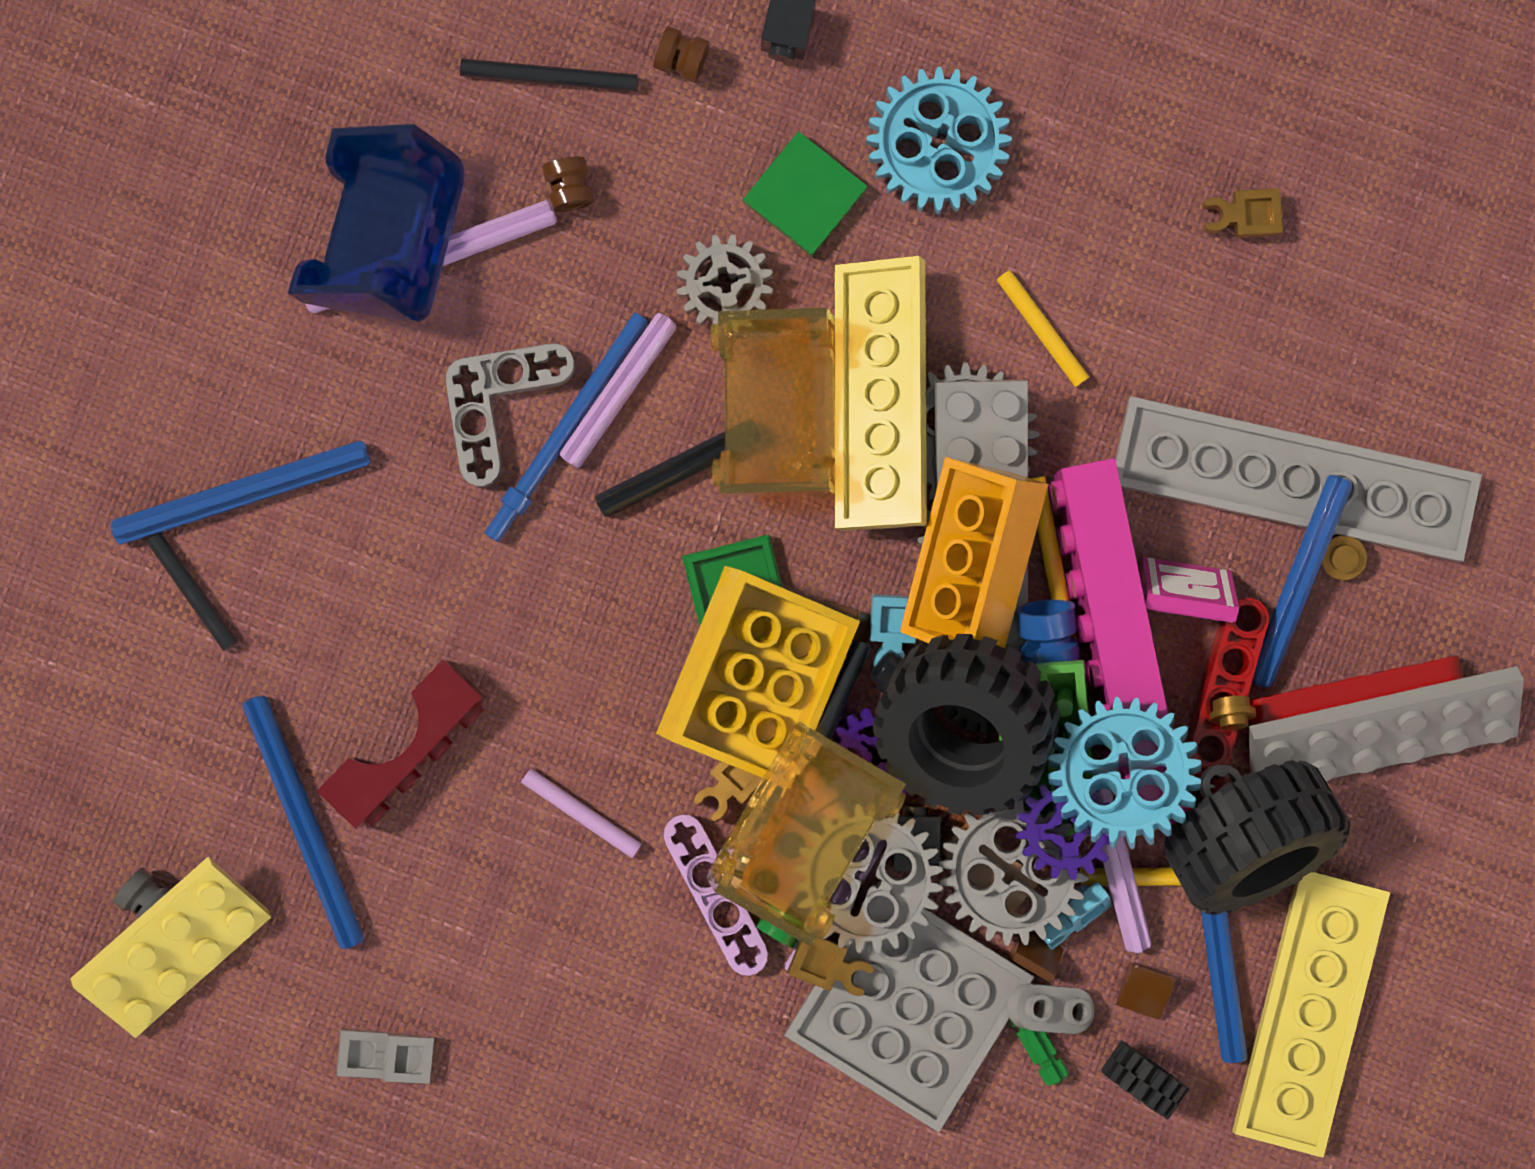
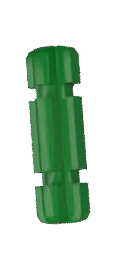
[1008,1009,1069,1086]

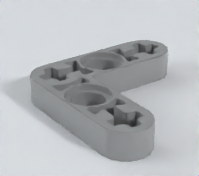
[446,344,575,488]

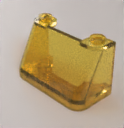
[711,308,835,497]
[707,721,906,946]

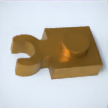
[1202,188,1283,238]
[694,761,767,822]
[787,930,874,996]

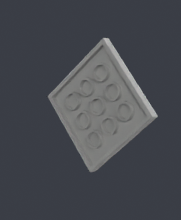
[784,880,1034,1132]

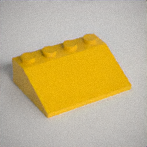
[656,566,860,789]

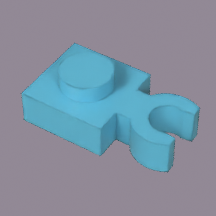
[869,594,916,667]
[1044,881,1113,950]

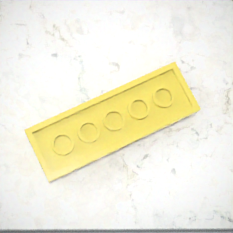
[835,256,927,531]
[1232,872,1390,1158]

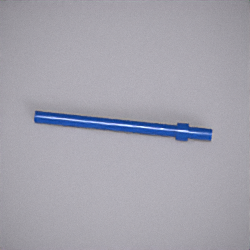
[484,312,649,543]

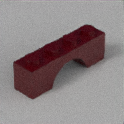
[317,660,487,829]

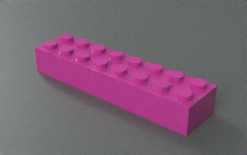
[1048,458,1188,824]

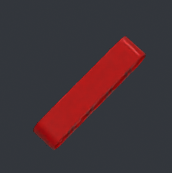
[1185,598,1269,810]
[1248,655,1463,728]

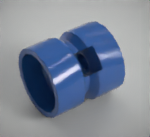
[1016,599,1080,665]

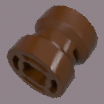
[653,26,710,83]
[542,156,594,212]

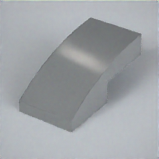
[336,1028,434,1084]

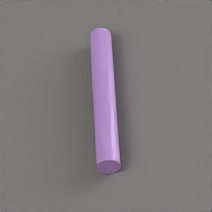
[521,768,642,858]

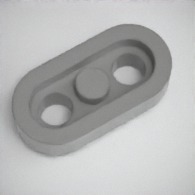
[1007,983,1094,1034]

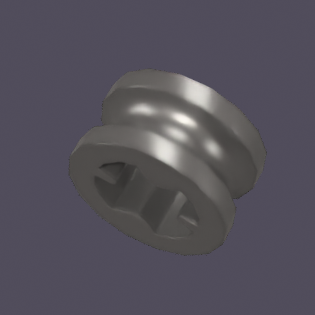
[1200,764,1242,798]

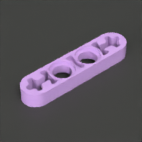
[664,814,768,976]

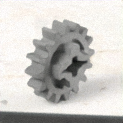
[677,234,773,333]

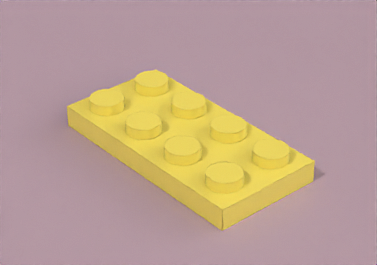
[70,856,271,1038]

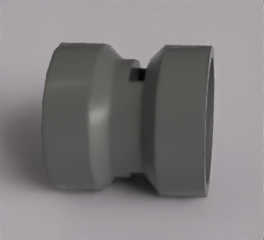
[113,868,171,919]

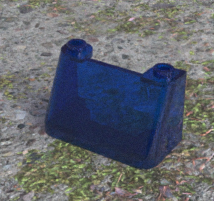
[287,124,465,322]

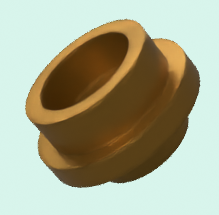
[1321,535,1367,580]
[1209,696,1256,731]

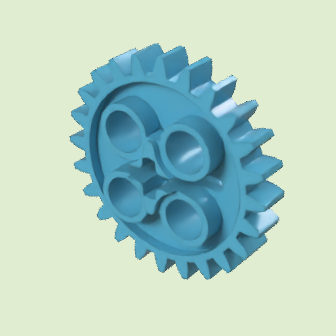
[866,67,1012,214]
[1048,697,1202,849]

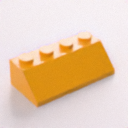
[900,457,1049,648]

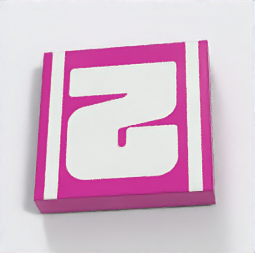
[1140,557,1239,623]

